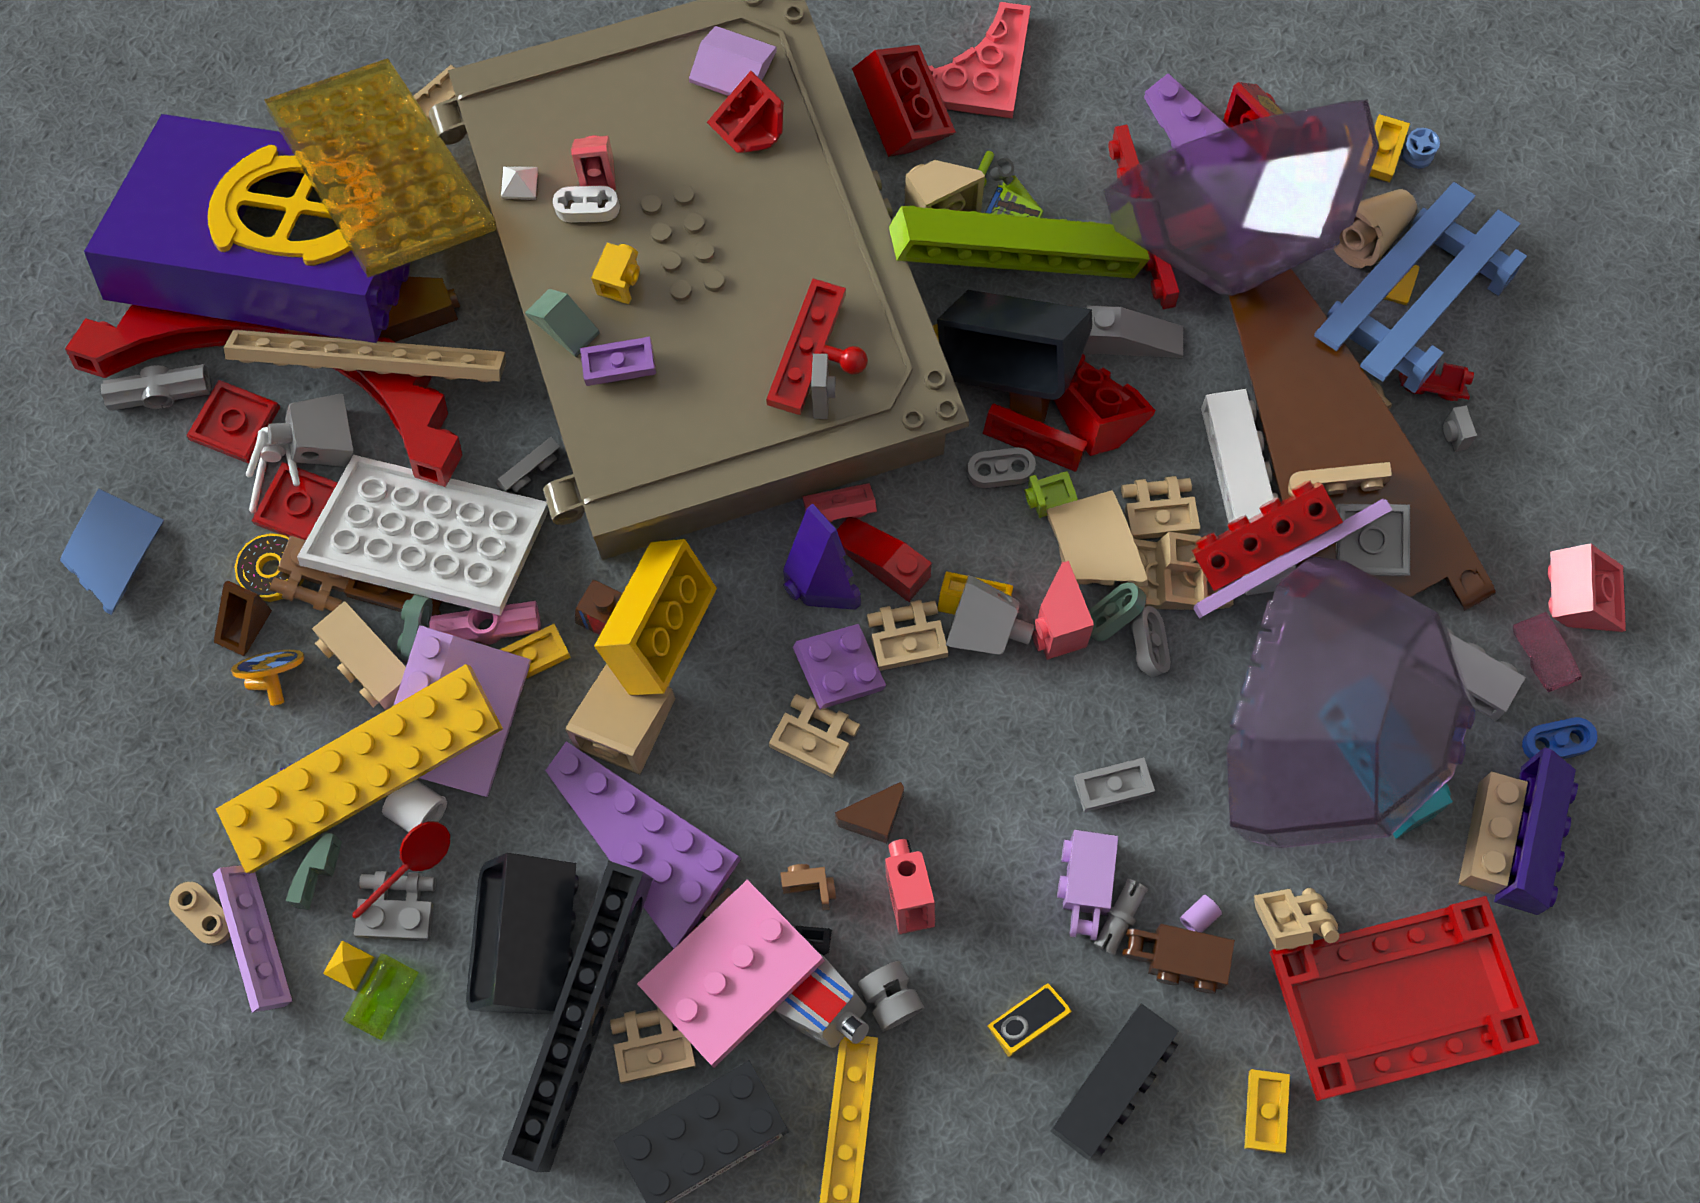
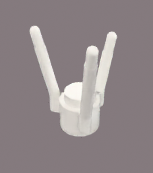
[246,427,300,513]

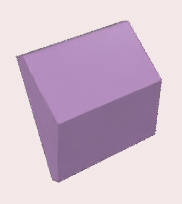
[689,26,777,96]

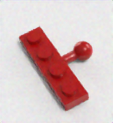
[766,278,868,415]

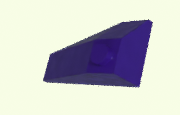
[783,504,861,610]

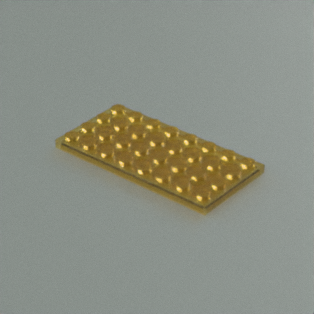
[264,58,497,277]

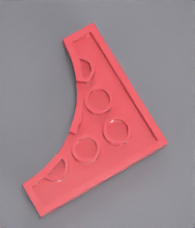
[928,2,1031,119]

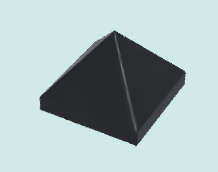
[795,926,832,955]

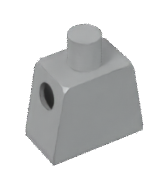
[267,394,354,467]
[946,575,1035,655]

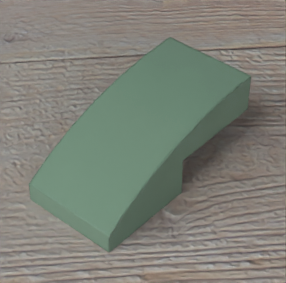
[286,833,342,910]

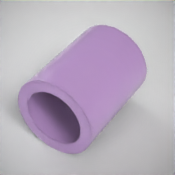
[1180,895,1222,933]

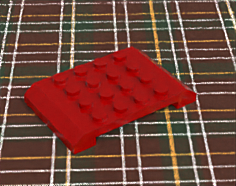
[1269,896,1539,1101]

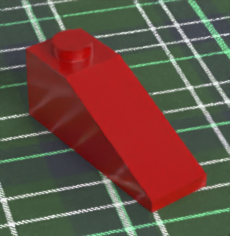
[837,517,932,602]

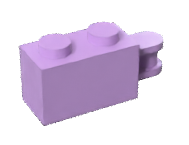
[1057,830,1118,940]

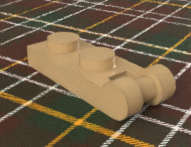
[1288,462,1392,496]

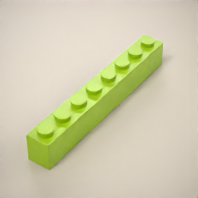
[889,206,1150,278]

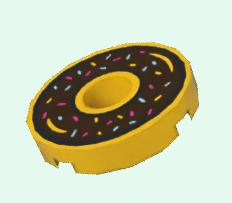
[234,533,304,602]

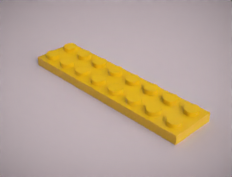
[216,664,503,873]

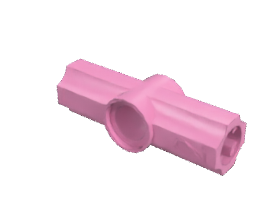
[429,601,541,645]

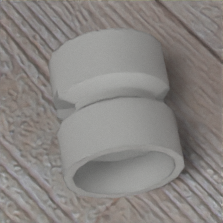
[857,961,925,1032]

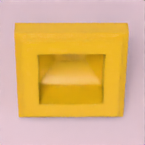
[323,941,375,991]

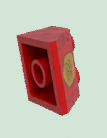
[1223,82,1300,162]

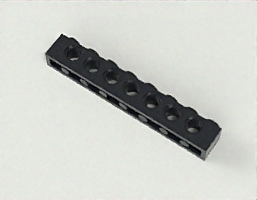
[502,861,653,1172]

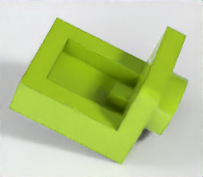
[1024,471,1078,518]

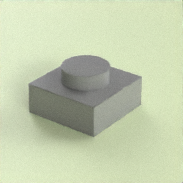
[1443,405,1477,452]

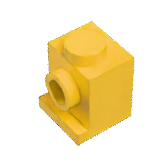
[591,242,640,304]

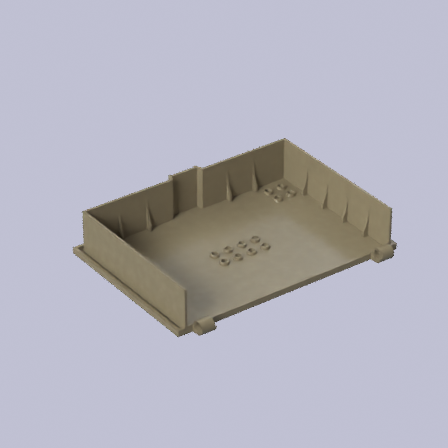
[429,0,969,560]

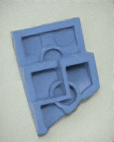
[60,489,164,615]

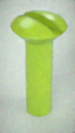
[977,151,994,186]

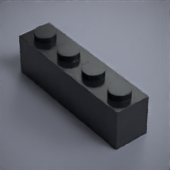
[1050,1003,1179,1160]

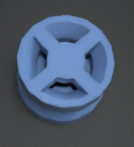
[1401,128,1440,169]

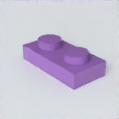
[580,336,656,386]

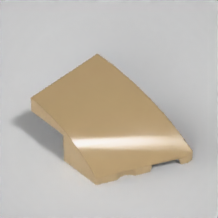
[1047,490,1148,587]
[1121,531,1234,610]

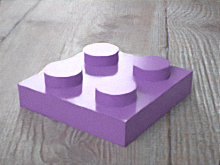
[793,624,886,709]

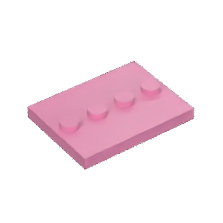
[637,880,825,1068]

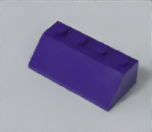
[1494,747,1578,915]

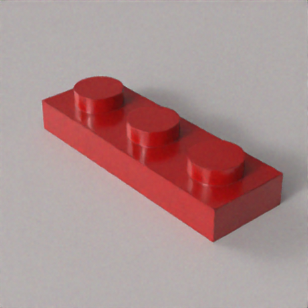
[983,403,1087,472]

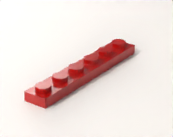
[1108,124,1179,310]

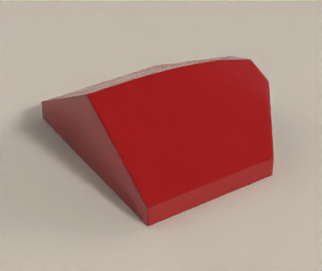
[707,70,784,154]

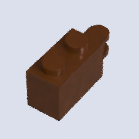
[1122,924,1235,994]

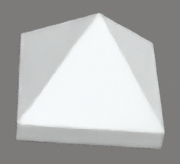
[501,167,538,200]

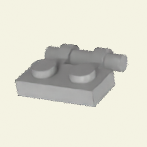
[354,871,436,941]

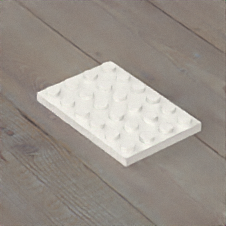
[297,455,549,616]

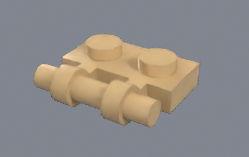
[1121,476,1200,539]
[867,600,948,671]
[769,694,860,778]
[1254,888,1339,951]
[610,1007,696,1084]

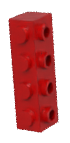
[1192,480,1343,591]

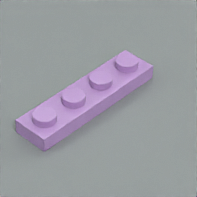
[213,865,292,1013]

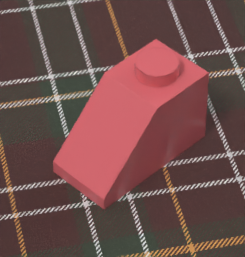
[571,135,616,190]

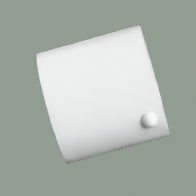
[382,779,447,832]

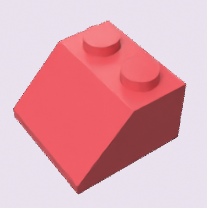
[1548,544,1626,632]
[1032,561,1094,660]

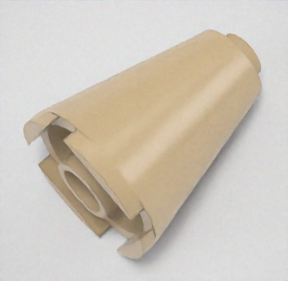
[1327,189,1417,268]

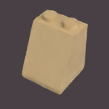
[565,664,675,775]

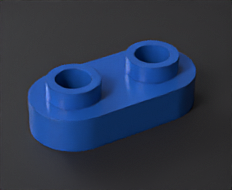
[1522,717,1598,759]

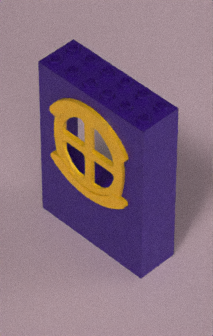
[84,114,439,343]

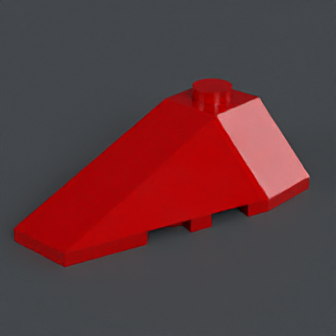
[1054,354,1156,456]

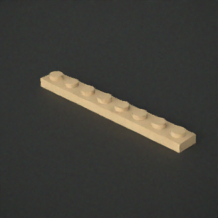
[224,330,506,382]

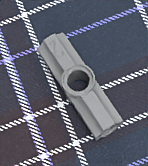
[101,364,212,411]

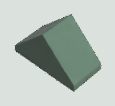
[525,289,600,357]

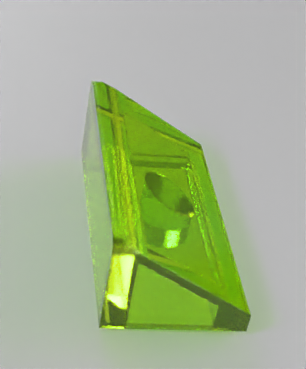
[343,953,419,1040]

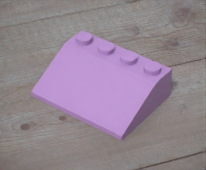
[393,625,531,797]

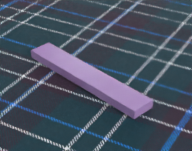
[1193,499,1392,619]

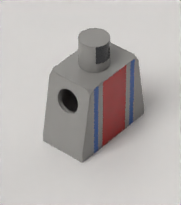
[775,954,869,1048]

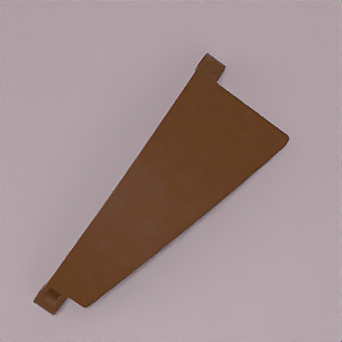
[1228,237,1496,643]

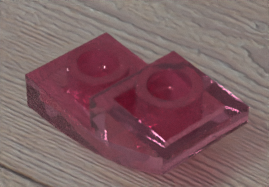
[1513,612,1582,692]

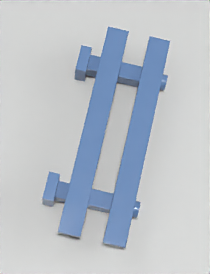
[1314,182,1527,393]

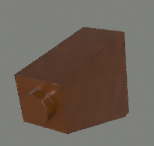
[379,277,460,342]

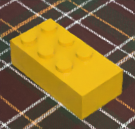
[594,539,717,695]

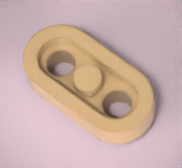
[169,882,230,946]

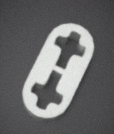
[552,186,620,223]

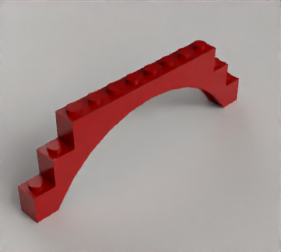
[65,304,463,487]

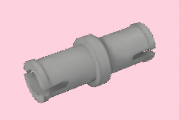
[1093,878,1148,955]

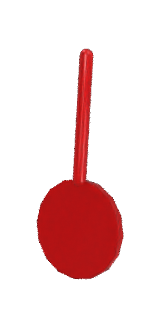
[352,821,450,919]

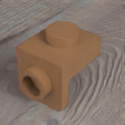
[780,864,836,911]

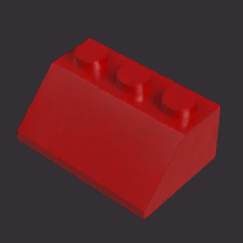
[851,45,956,157]

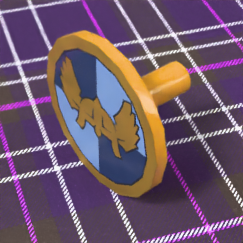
[231,650,304,706]

